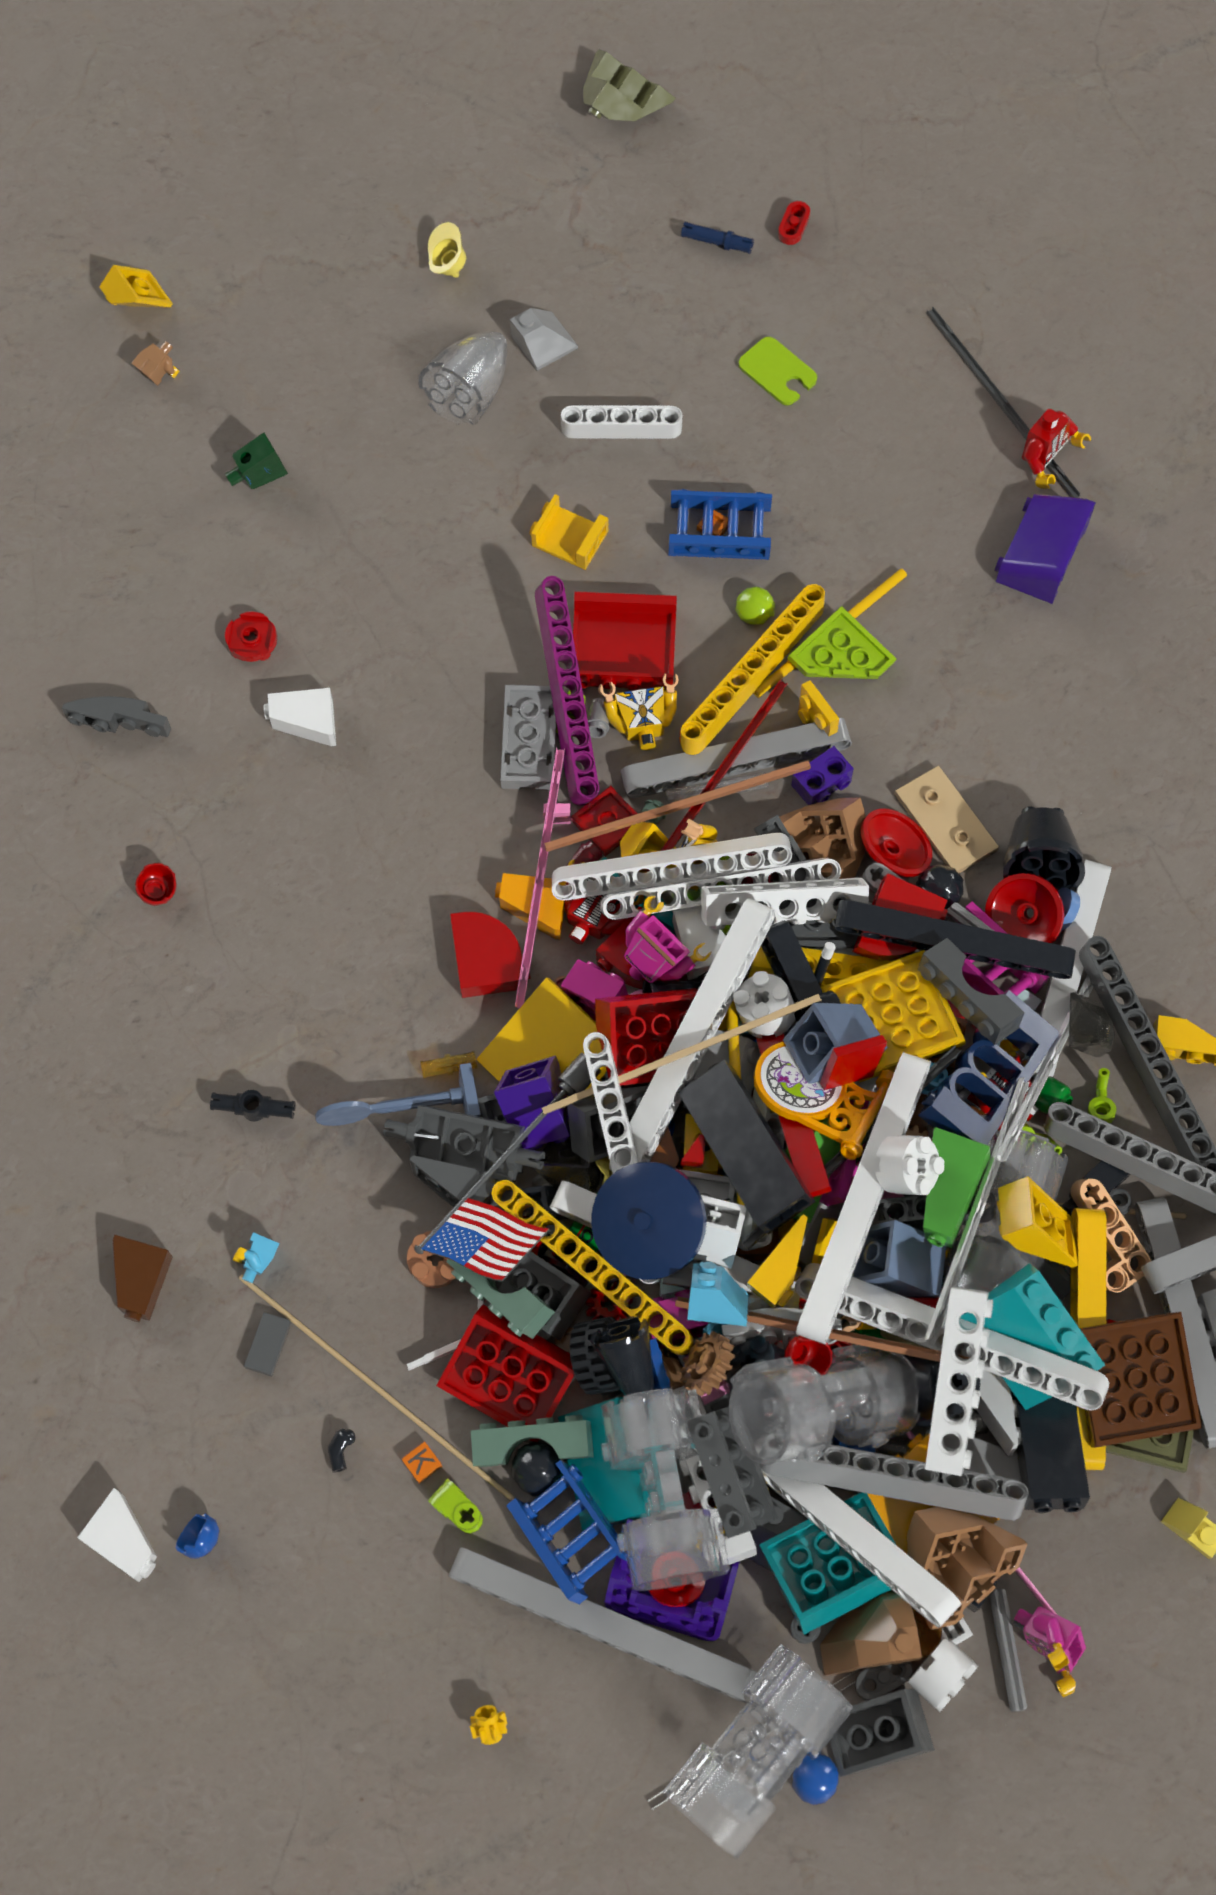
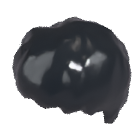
[916,864,964,910]
[511,1442,563,1497]

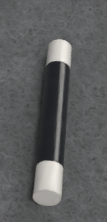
[814,942,836,987]

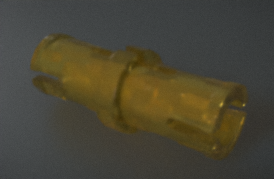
[420,1051,477,1078]

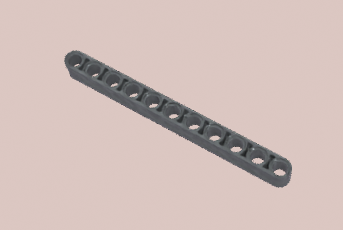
[1079,936,1216,1214]

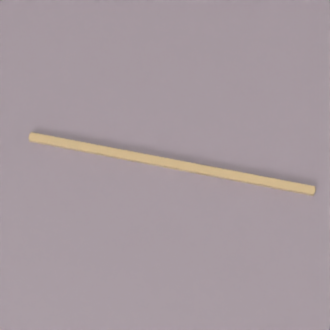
[542,994,821,1115]

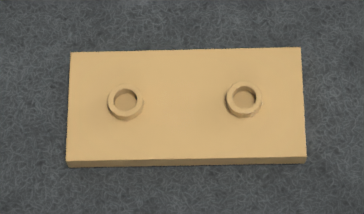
[894,766,999,873]

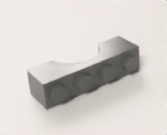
[918,938,1025,1045]

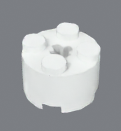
[734,971,795,1038]
[876,1135,944,1195]
[908,1637,978,1712]

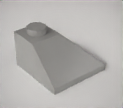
[510,308,578,371]

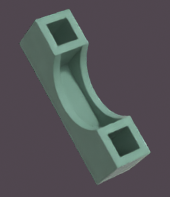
[446,1259,555,1339]
[471,1415,594,1467]

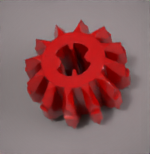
[585,1282,633,1320]

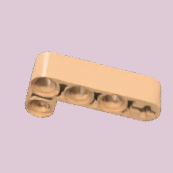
[1071,1179,1151,1292]

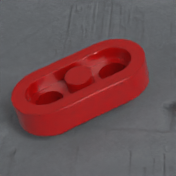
[778,201,810,245]

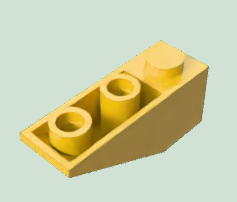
[1153,1015,1216,1066]

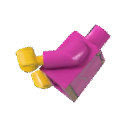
[624,896,712,983]
[1013,1606,1086,1697]

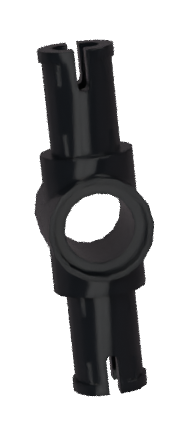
[210,1090,296,1122]

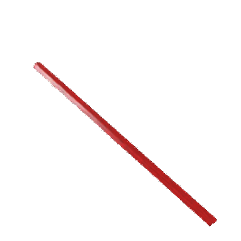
[638,679,788,896]

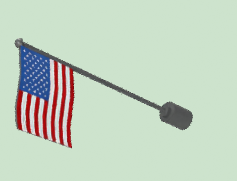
[414,1053,601,1281]

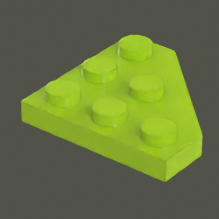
[787,606,897,679]

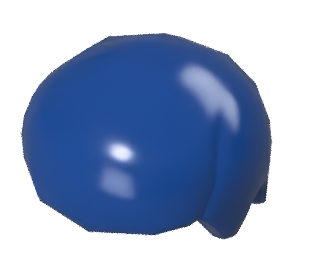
[175,1513,219,1559]
[792,1752,839,1805]

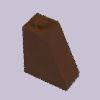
[113,1235,173,1322]

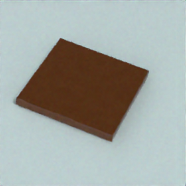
[1080,1312,1202,1448]

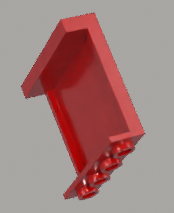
[573,592,677,691]

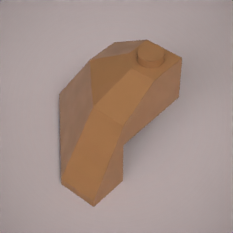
[779,797,866,879]
[907,1507,1028,1630]
[820,1589,922,1676]

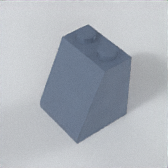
[783,1003,888,1084]
[852,1220,946,1298]

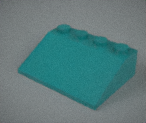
[961,1263,1105,1410]
[558,1396,669,1532]
[759,1492,897,1634]

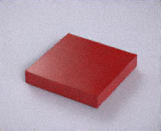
[571,785,645,857]
[820,1035,887,1091]

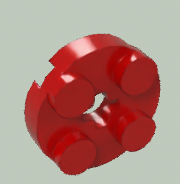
[225,611,277,662]

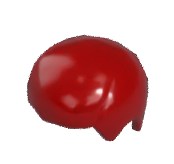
[135,862,177,906]
[785,1335,832,1381]

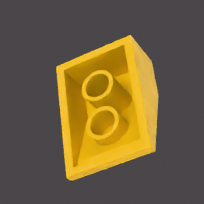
[997,1176,1078,1268]
[747,1214,808,1308]

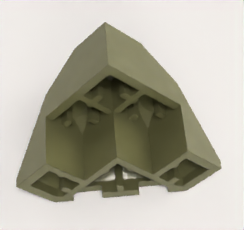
[583,49,676,121]

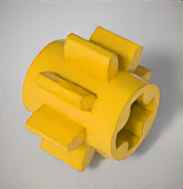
[470,1705,507,1745]

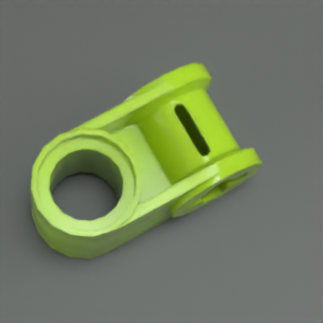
[428,1478,483,1534]

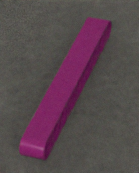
[535,576,599,806]

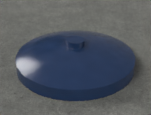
[591,1162,707,1280]

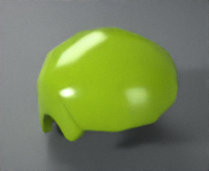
[735,587,775,624]

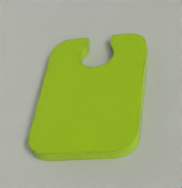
[739,337,817,406]

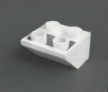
[694,1195,747,1269]

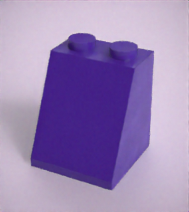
[494,1055,570,1150]

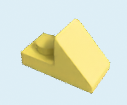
[1161,1498,1216,1559]

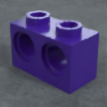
[791,746,854,805]

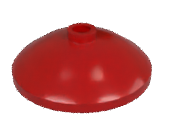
[861,809,932,877]
[985,873,1064,943]

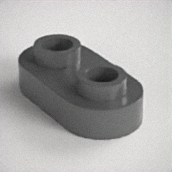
[855,1662,912,1701]

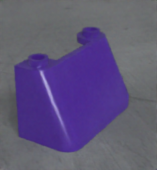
[994,494,1096,604]
[604,1519,740,1641]

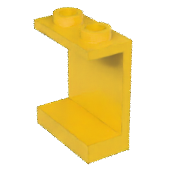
[529,494,609,570]

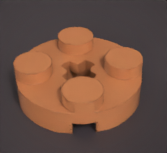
[407,1230,456,1288]

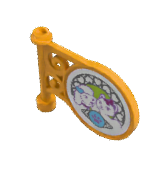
[754,1042,894,1160]

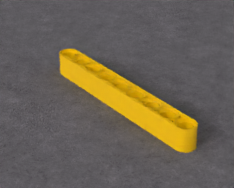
[681,584,825,755]
[491,1180,694,1355]
[1070,1208,1107,1471]

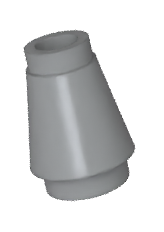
[587,698,610,738]

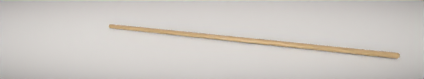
[239,1275,515,1501]

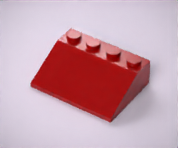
[595,988,699,1086]
[436,1304,575,1442]

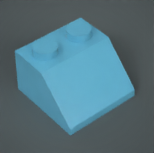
[687,1261,748,1326]

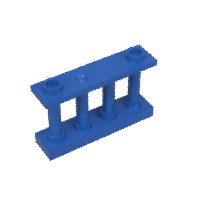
[669,489,772,560]
[506,1460,634,1605]

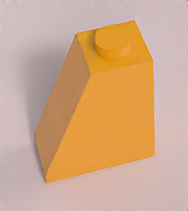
[495,873,566,940]

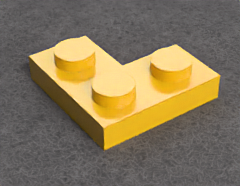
[798,680,839,736]

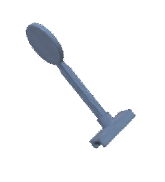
[315,1063,480,1126]

